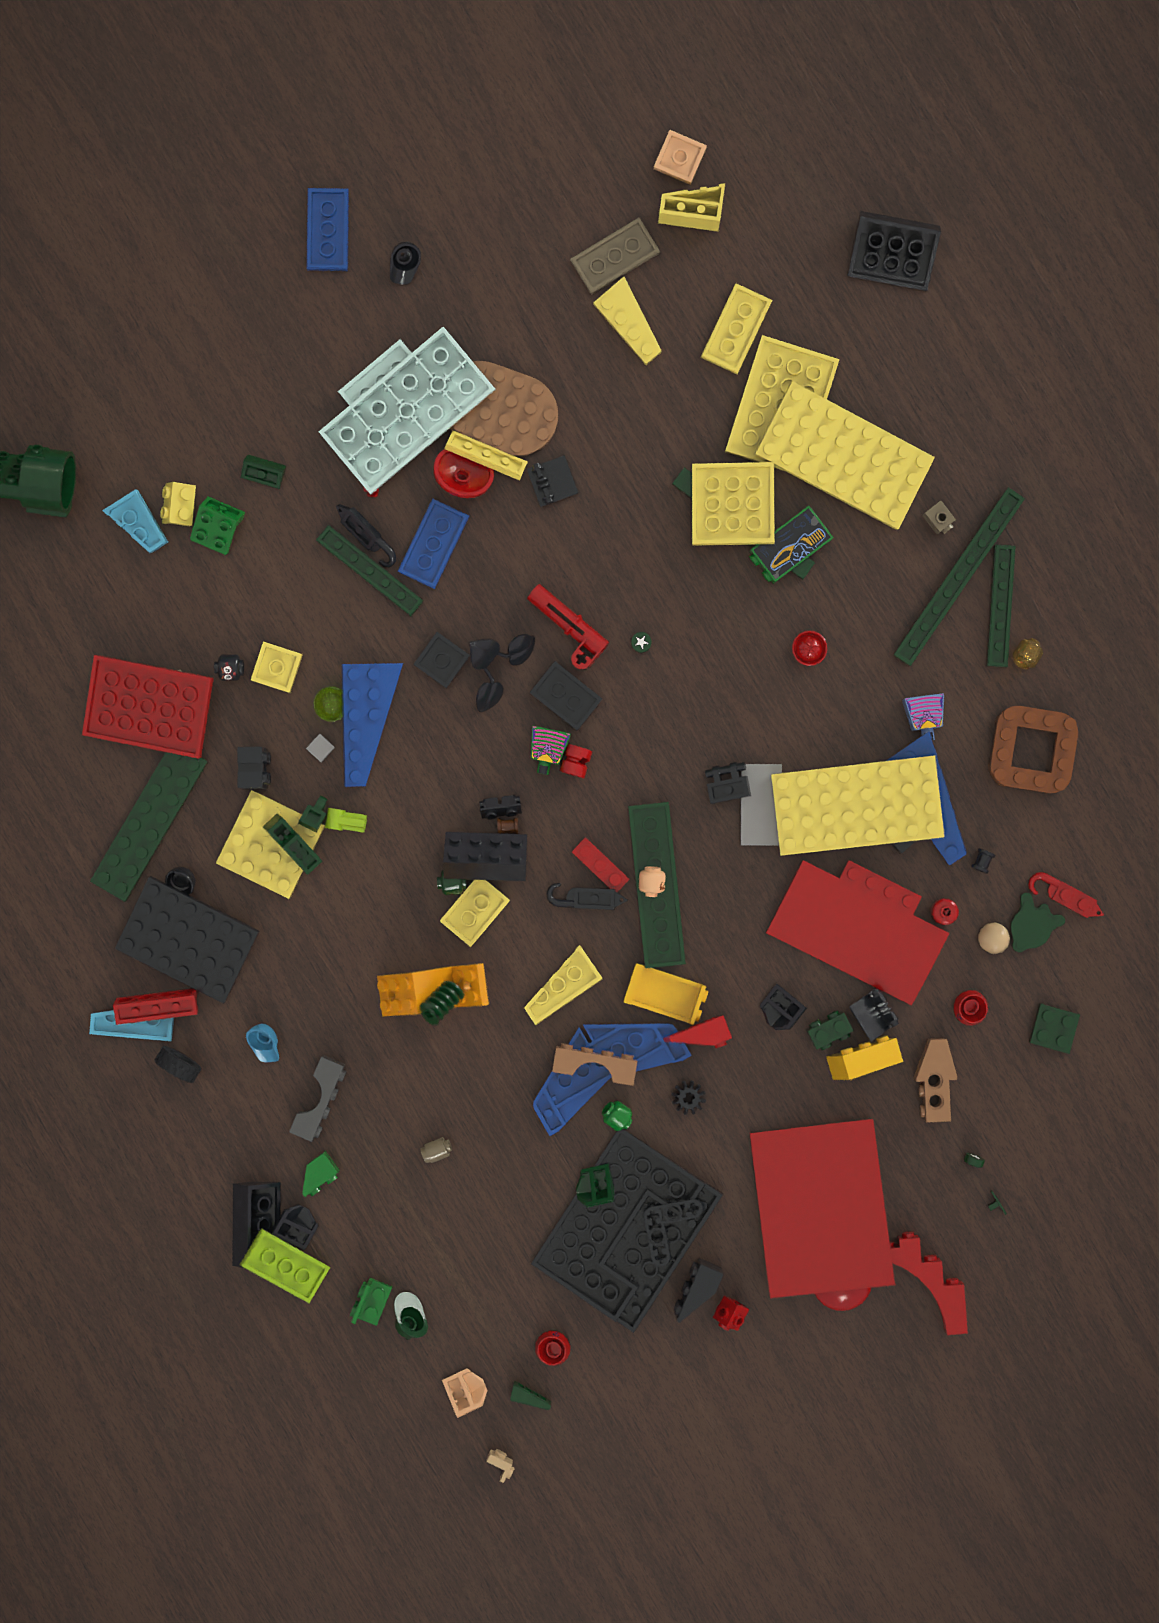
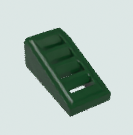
[510,1381,551,1410]

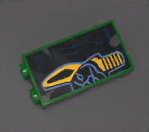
[749,506,834,584]

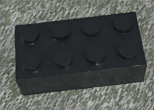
[443,832,527,881]

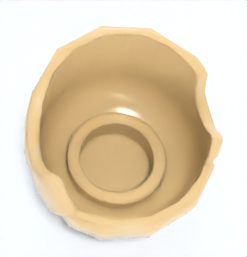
[978,922,1010,954]

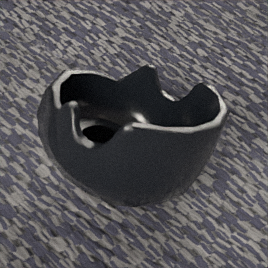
[165,867,196,895]

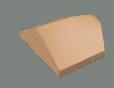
[442,1368,488,1418]

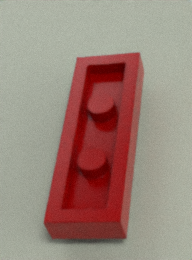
[572,837,629,892]

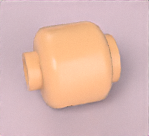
[639,866,666,897]

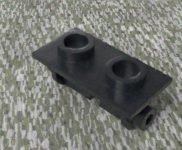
[479,795,522,820]

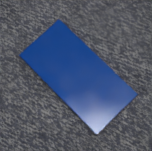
[307,188,349,271]
[398,498,469,589]

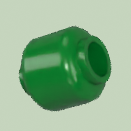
[602,1101,633,1131]

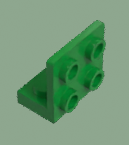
[190,497,245,555]
[350,1278,393,1326]

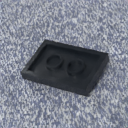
[530,661,603,731]

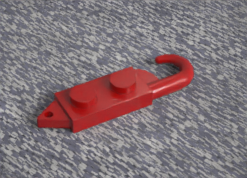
[1028,872,1104,918]

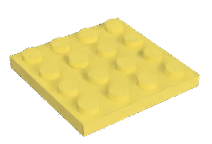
[692,462,775,546]
[216,790,325,899]

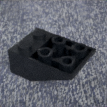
[673,1258,724,1323]

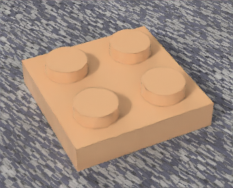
[654,130,707,185]

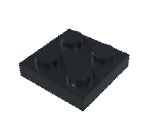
[413,632,470,689]

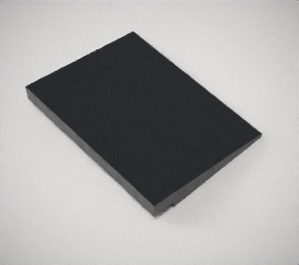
[531,1129,724,1333]

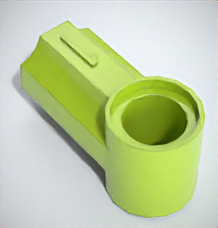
[325,808,367,833]

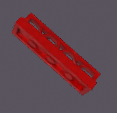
[113,988,198,1025]

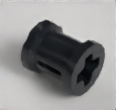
[971,848,995,874]

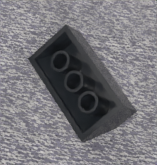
[232,1182,281,1268]

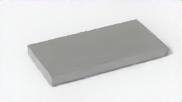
[740,764,782,846]

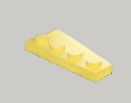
[593,277,661,365]
[524,945,603,1025]

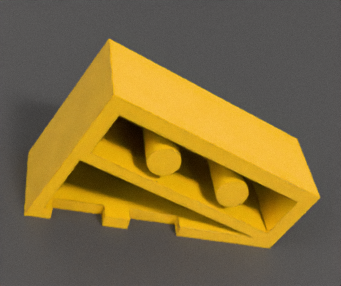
[826,1035,903,1080]

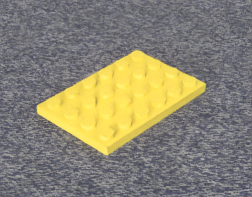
[725,335,840,471]

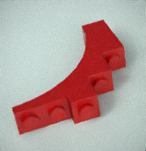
[889,1232,968,1335]

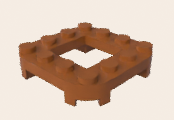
[988,706,1078,794]

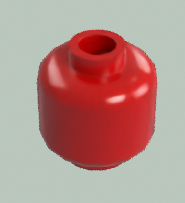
[931,899,959,925]

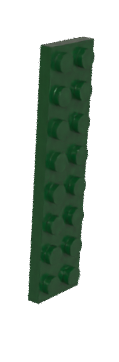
[90,752,208,902]
[628,802,686,968]

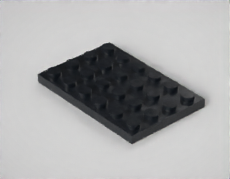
[115,876,260,1004]

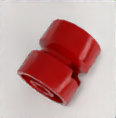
[559,744,593,779]

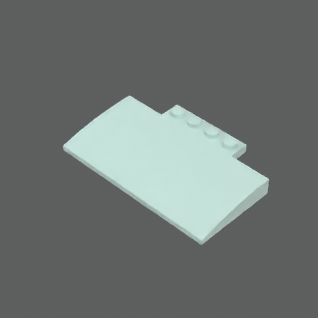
[319,327,496,494]

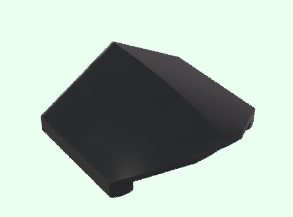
[760,984,807,1030]
[271,1204,319,1250]

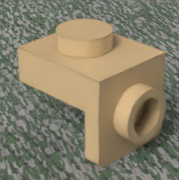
[486,1449,514,1483]

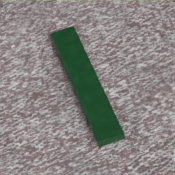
[316,525,423,616]
[986,544,1016,668]

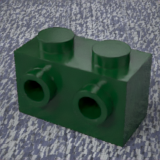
[805,1010,853,1051]

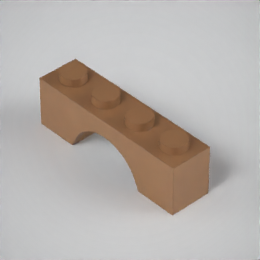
[552,1043,637,1086]

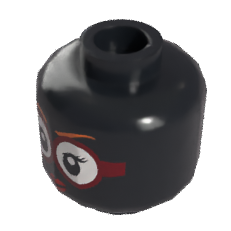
[214,654,244,681]

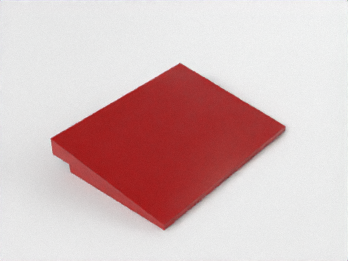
[750,1119,895,1298]

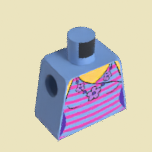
[902,693,944,740]

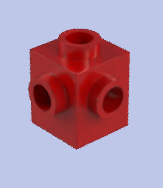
[713,1296,749,1331]

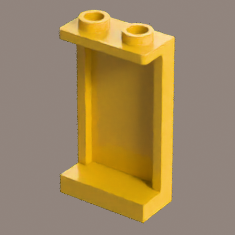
[623,963,708,1025]

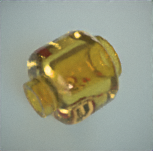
[1013,638,1043,670]

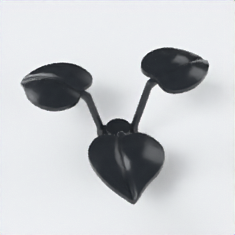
[469,634,535,712]

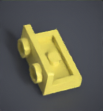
[160,482,196,526]

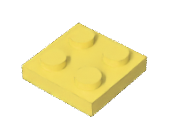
[251,642,303,693]

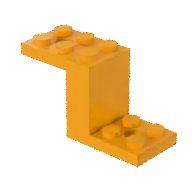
[377,964,489,1016]

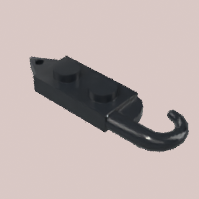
[336,504,396,567]
[547,883,628,910]

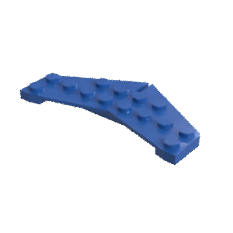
[533,1023,692,1136]

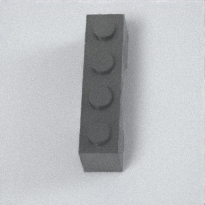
[289,1055,347,1142]

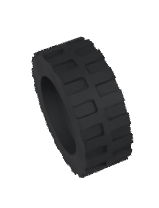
[154,1046,202,1083]

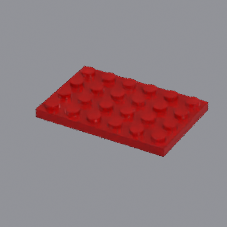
[82,655,213,759]

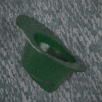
[394,1292,428,1340]

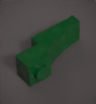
[263,813,322,875]

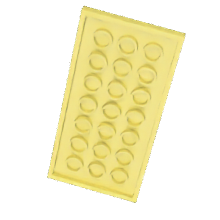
[754,381,935,530]
[771,756,944,856]

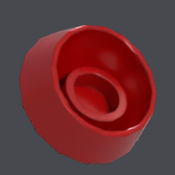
[792,631,827,666]
[954,990,988,1026]
[535,1331,570,1366]

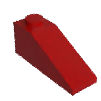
[663,1015,732,1048]

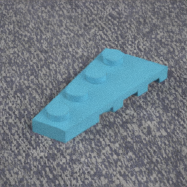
[89,1010,174,1041]

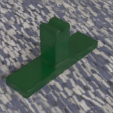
[988,1190,1007,1215]

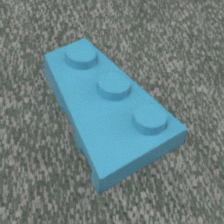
[102,489,168,553]

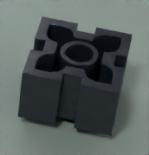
[237,747,271,789]

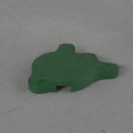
[1010,893,1065,952]

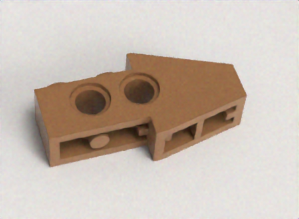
[913,1038,957,1122]

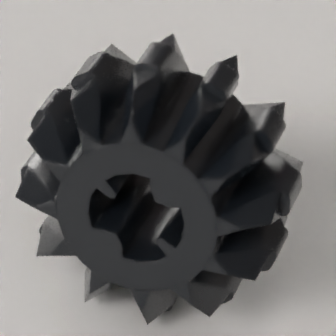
[671,1080,706,1115]

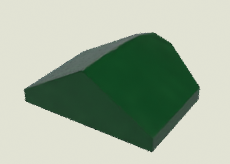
[576,1164,614,1208]

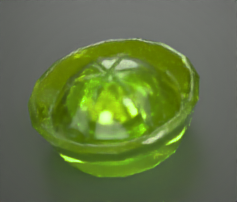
[313,686,343,722]

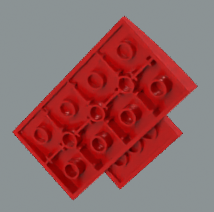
[766,860,949,1006]

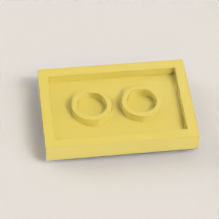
[440,880,510,947]

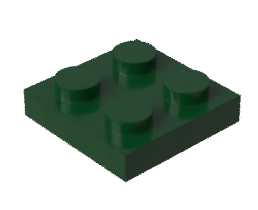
[1029,1003,1080,1054]

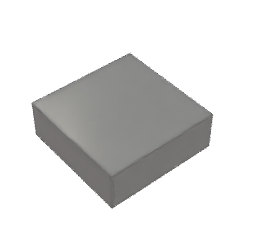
[306,734,335,763]

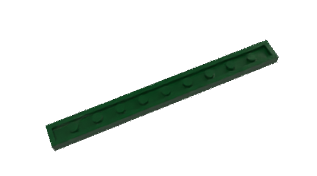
[893,487,1025,667]

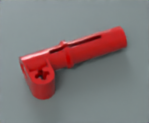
[527,584,610,669]

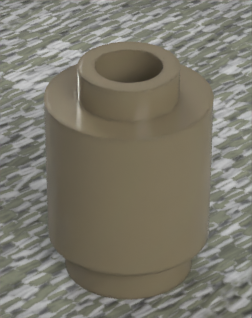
[420,1137,452,1163]

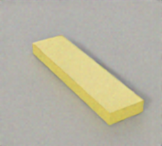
[445,430,527,480]

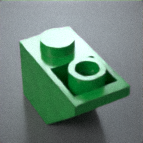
[302,1151,340,1197]

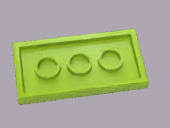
[240,1229,330,1303]

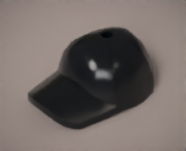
[390,242,421,285]

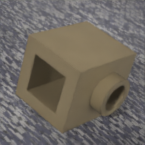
[922,501,956,534]

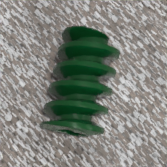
[419,980,464,1025]

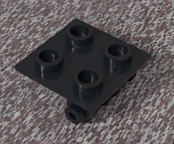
[527,455,578,507]
[849,988,899,1042]

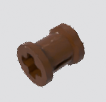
[497,818,518,834]

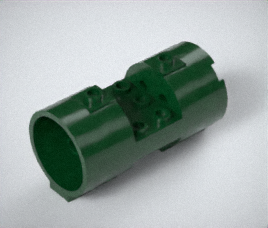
[0,445,76,518]

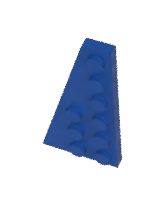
[342,663,403,787]
[886,731,967,866]

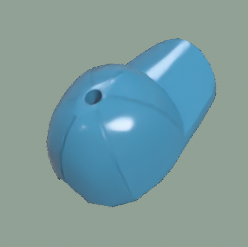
[246,1023,279,1062]

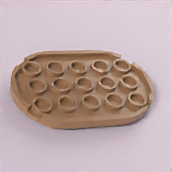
[449,361,558,457]

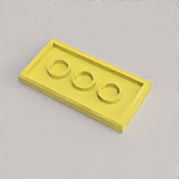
[701,283,772,375]

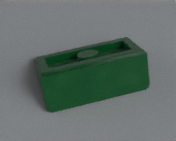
[241,455,286,489]

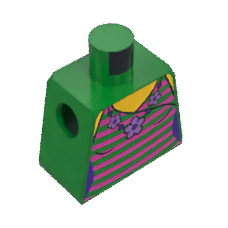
[531,726,571,775]

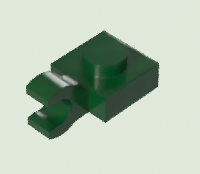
[298,795,327,833]

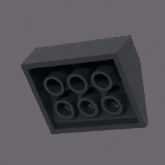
[848,211,941,291]

